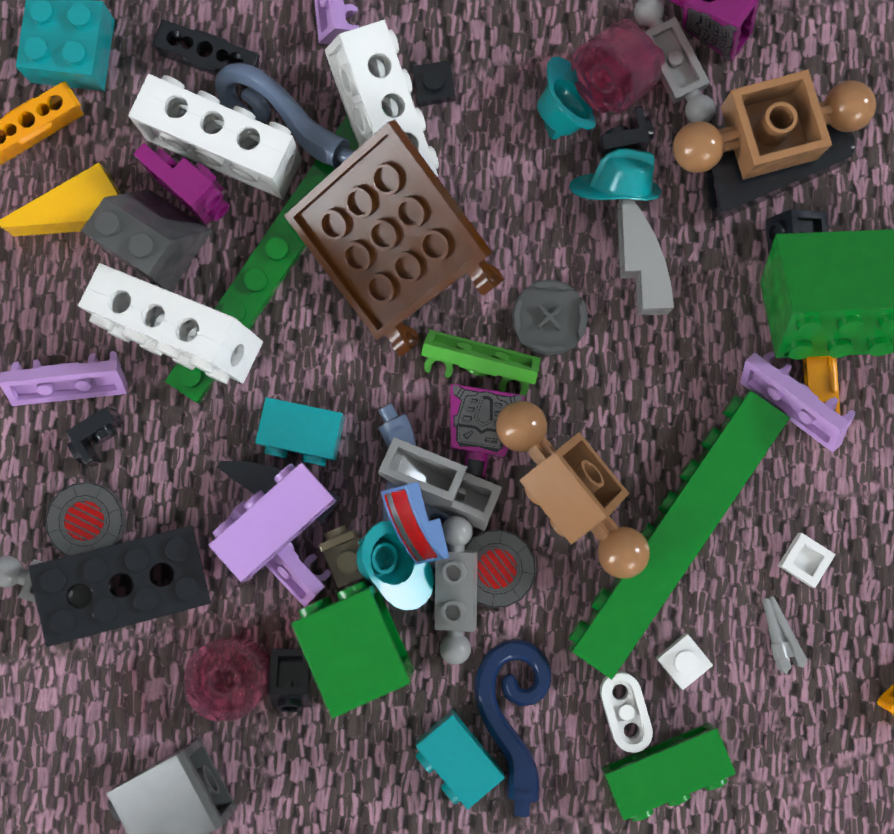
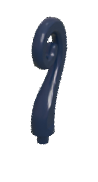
[475,639,551,817]

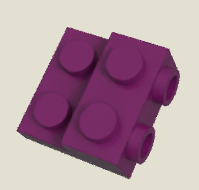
[133,143,230,226]

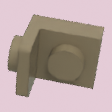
[318,525,363,588]

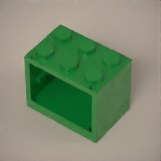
[760,229,894,360]
[291,580,414,719]

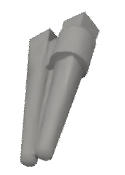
[762,596,807,674]

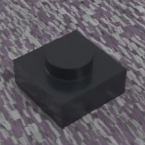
[412,60,456,107]

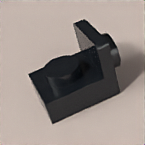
[597,106,654,160]
[765,209,828,253]
[66,407,124,466]
[267,649,312,713]

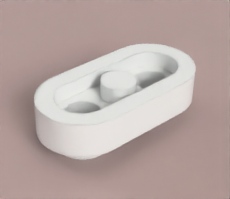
[600,671,653,753]

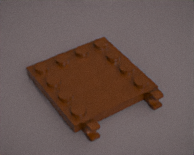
[284,119,504,357]

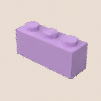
[208,462,336,582]

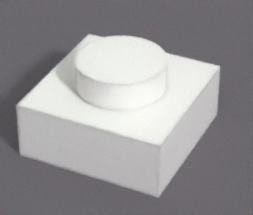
[778,533,836,588]
[656,633,713,690]

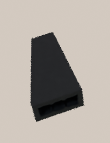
[705,124,855,221]

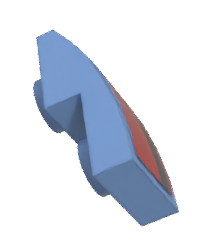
[381,482,449,565]

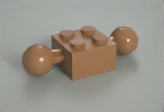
[673,69,876,180]
[496,401,650,579]

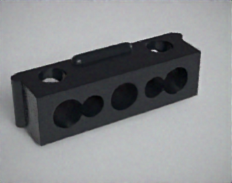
[151,19,260,87]

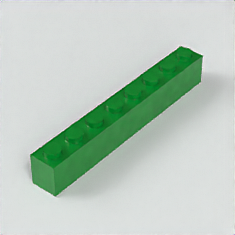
[568,391,790,680]

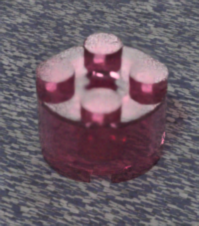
[571,19,665,114]
[184,635,270,721]

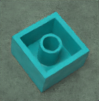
[16,0,115,91]

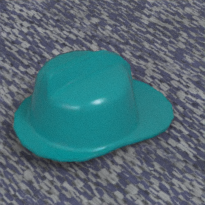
[537,56,596,140]
[569,148,662,201]
[356,521,434,611]

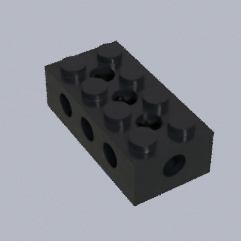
[28,525,211,647]

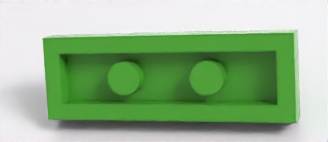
[421,329,541,395]

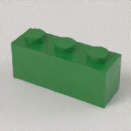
[600,722,736,822]

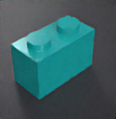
[255,397,346,467]
[415,709,505,810]

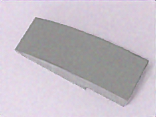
[617,199,674,316]
[378,437,502,531]

